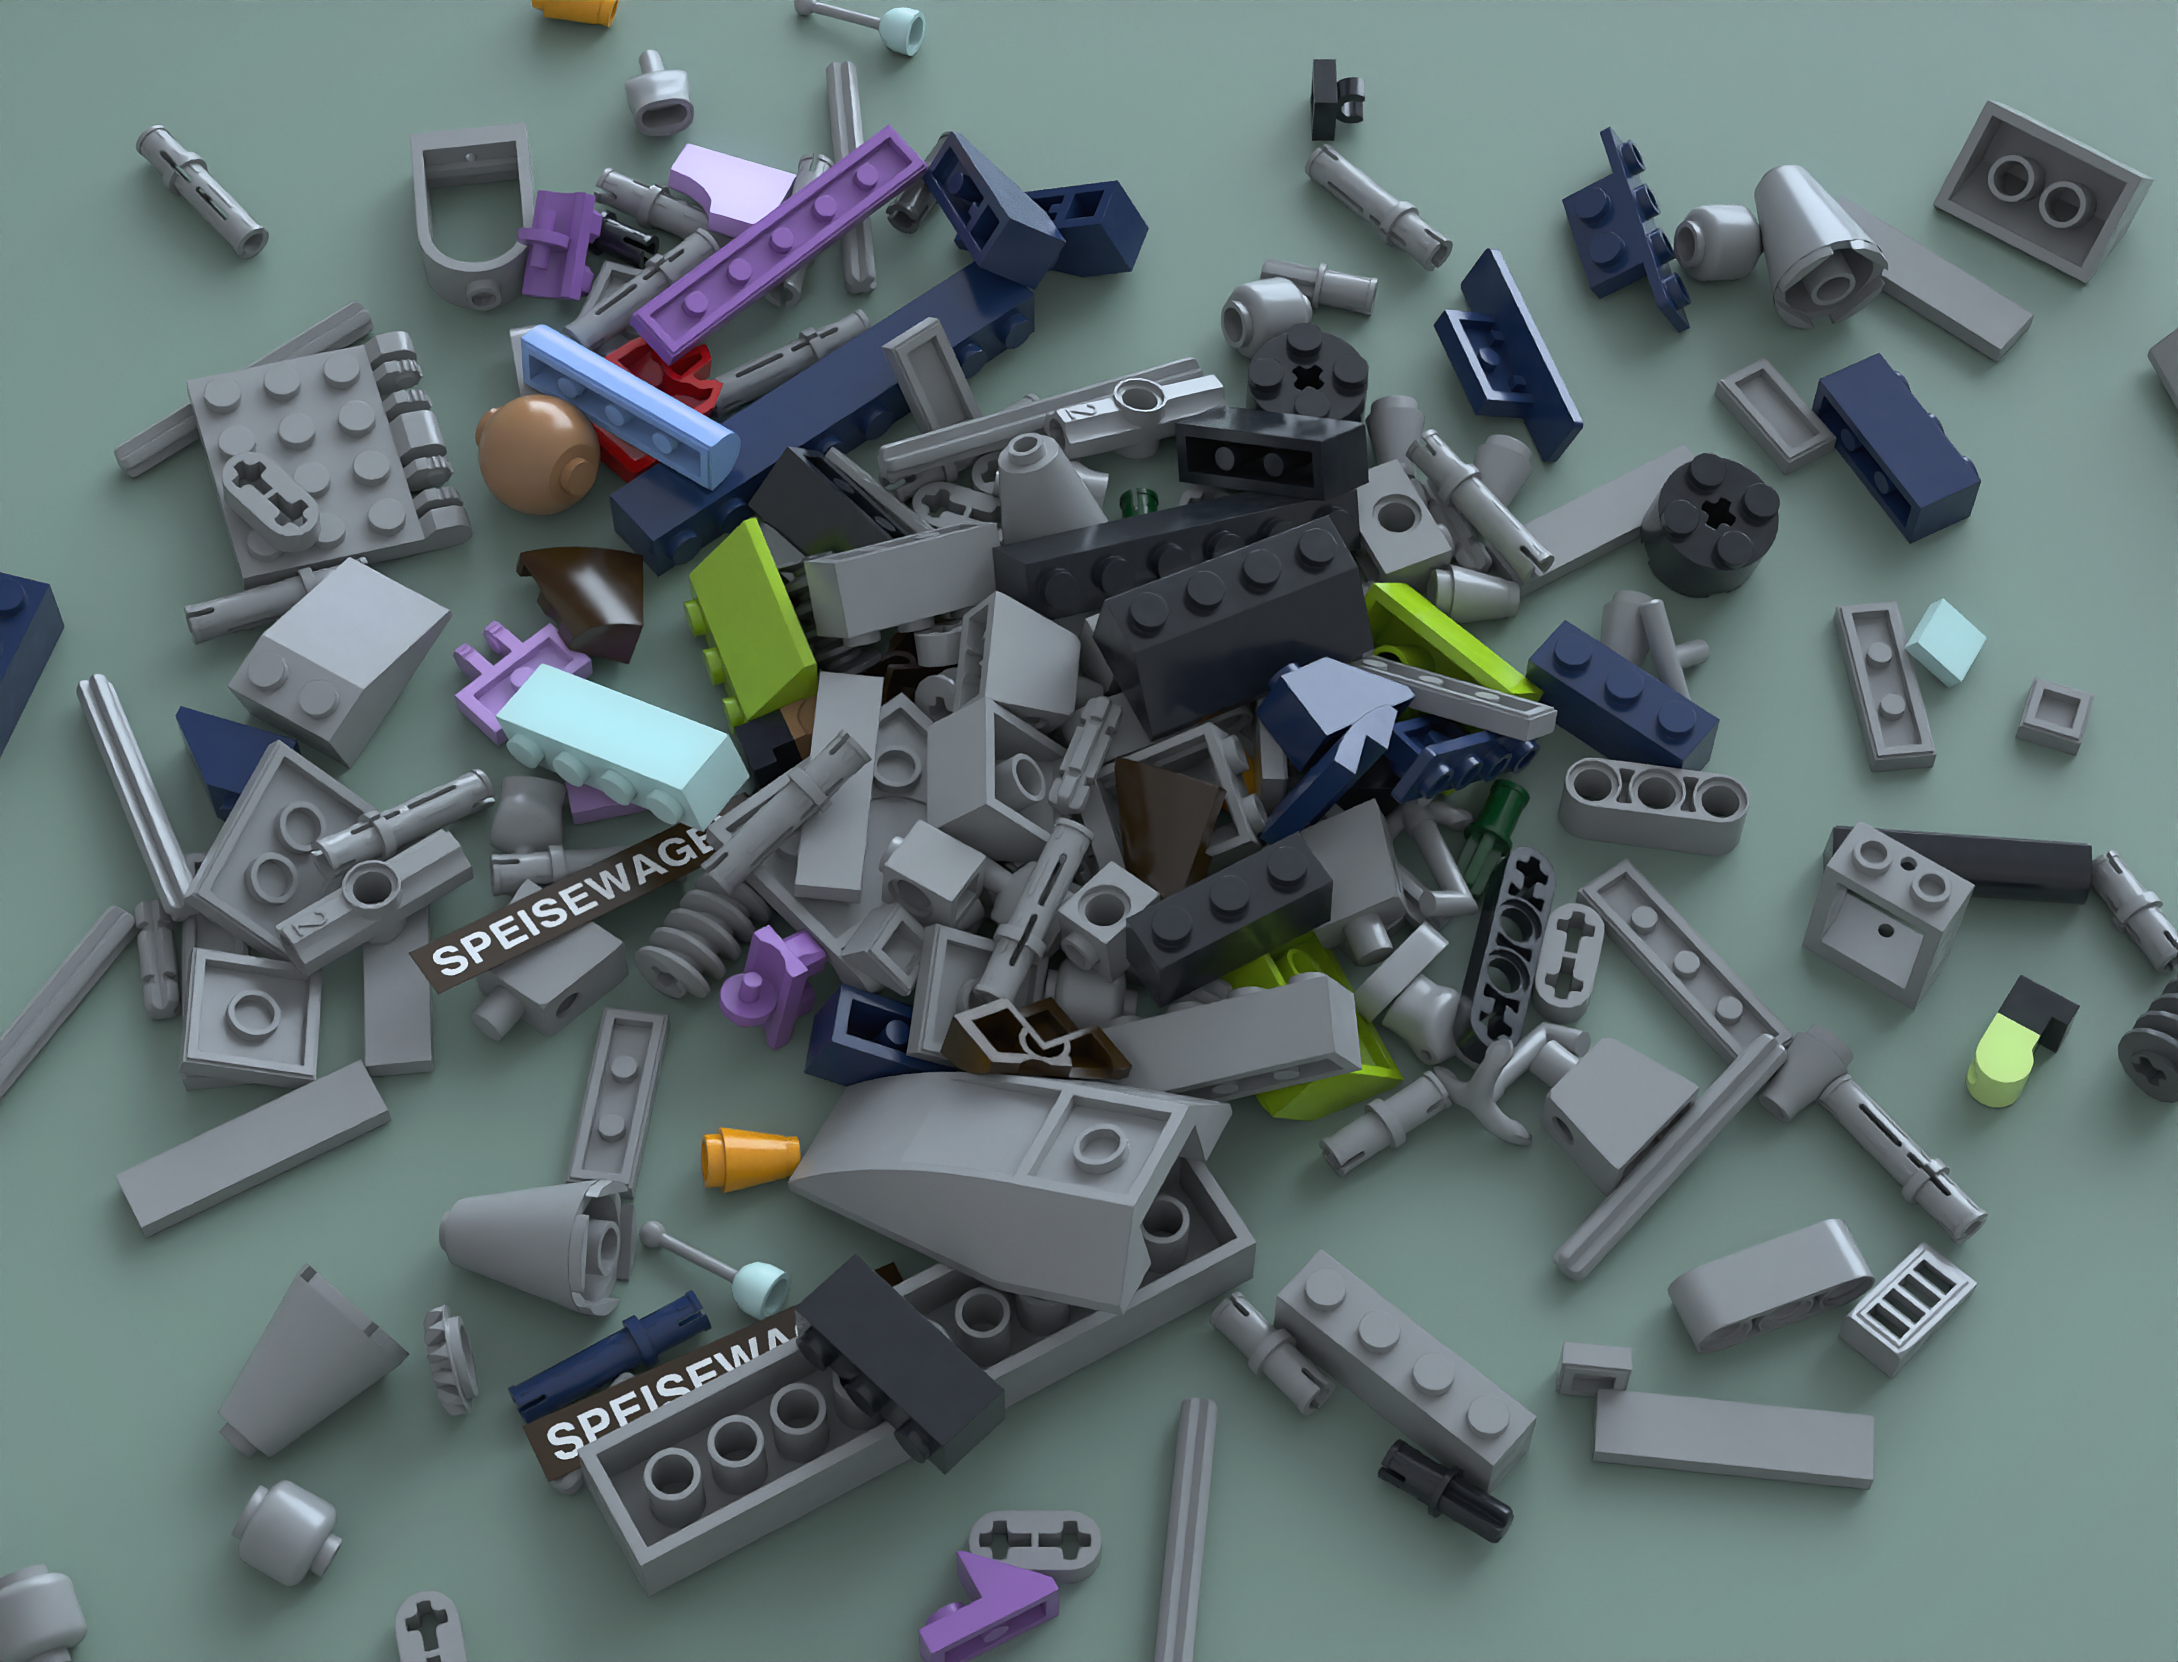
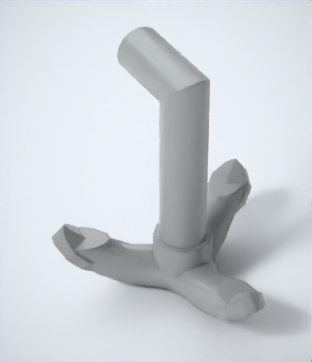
[1385,797,1478,917]
[1432,1021,1591,1146]

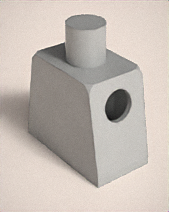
[953,591,1103,736]
[1262,798,1408,967]
[470,879,629,1041]
[1529,1037,1699,1197]

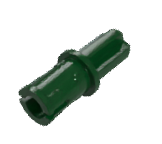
[1455,779,1530,899]

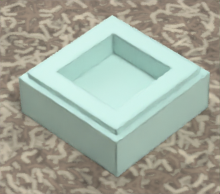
[1905,598,1987,688]

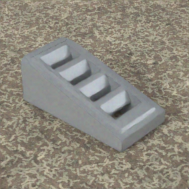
[1838,1242,1978,1379]

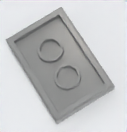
[182,740,380,962]

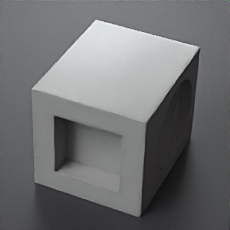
[879,819,987,929]
[1057,860,1161,982]

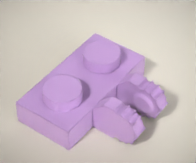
[452,620,593,746]

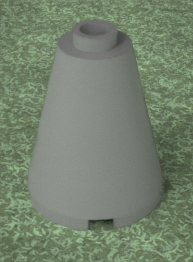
[1754,165,1888,329]
[998,433,1109,545]
[439,1179,637,1317]
[218,1263,410,1459]

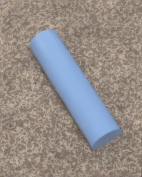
[521,324,741,491]

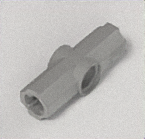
[1044,374,1228,460]
[275,829,474,976]

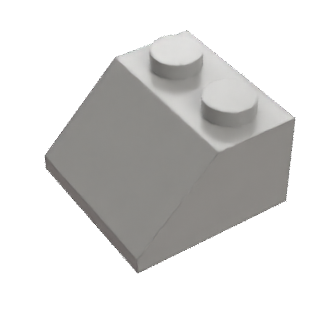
[926,696,1072,862]

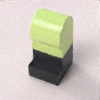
[1966,975,2080,1108]

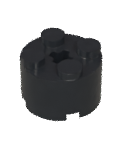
[1246,323,1369,423]
[1640,453,1780,598]

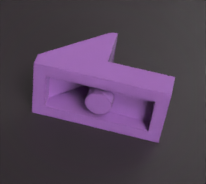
[918,1550,1059,1662]

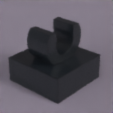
[1310,59,1365,141]

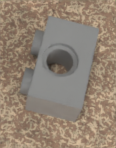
[1349,459,1455,595]

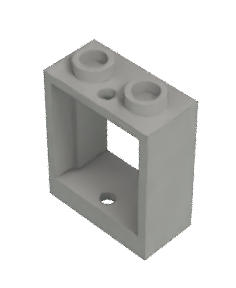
[1081,722,1268,877]
[1802,820,1975,1010]

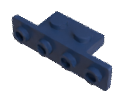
[1562,126,1691,333]
[1433,248,1584,462]
[1383,714,1540,804]

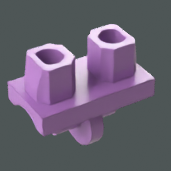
[517,190,603,301]
[718,925,827,1051]

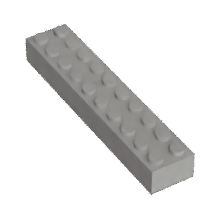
[577,1157,1256,1597]

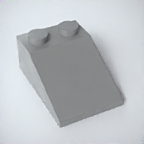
[227,557,453,769]

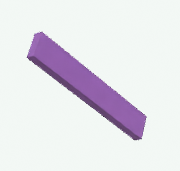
[629,124,928,367]

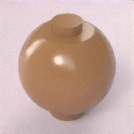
[475,394,601,516]

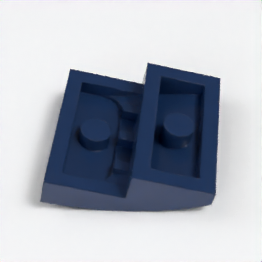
[1260,704,1397,845]

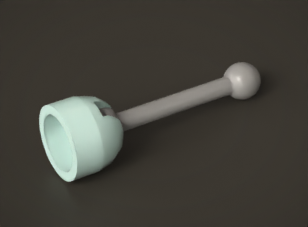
[794,0,926,56]
[639,1221,791,1321]

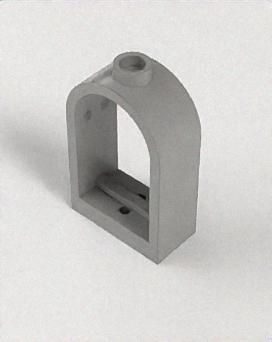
[410,122,536,311]

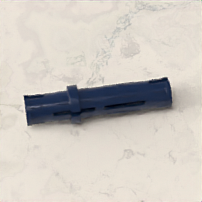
[507,1290,712,1425]

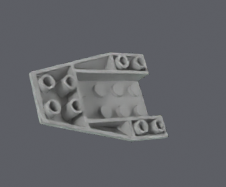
[787,1072,1232,1315]

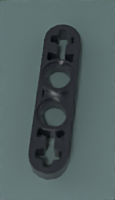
[1453,847,1556,1064]

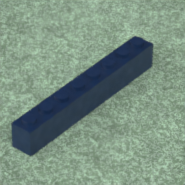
[609,261,1035,577]

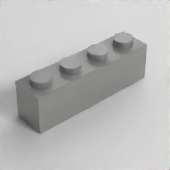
[1088,972,1362,1102]
[1273,1249,1537,1494]

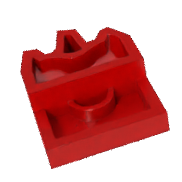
[590,337,724,483]

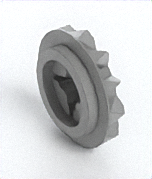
[423,1304,479,1416]

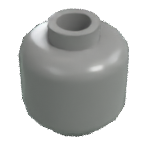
[1674,204,1764,282]
[1221,277,1312,359]
[1043,958,1138,1030]
[232,1480,343,1587]
[0,1564,87,1662]

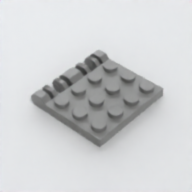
[186,331,473,591]
[706,693,1028,995]

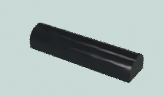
[1823,825,2092,905]

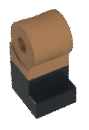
[734,694,817,789]

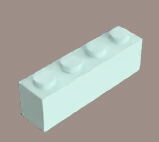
[495,663,750,832]

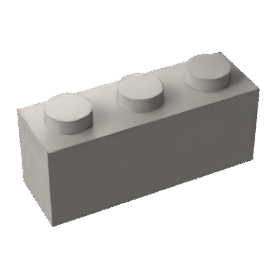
[804,522,1001,647]

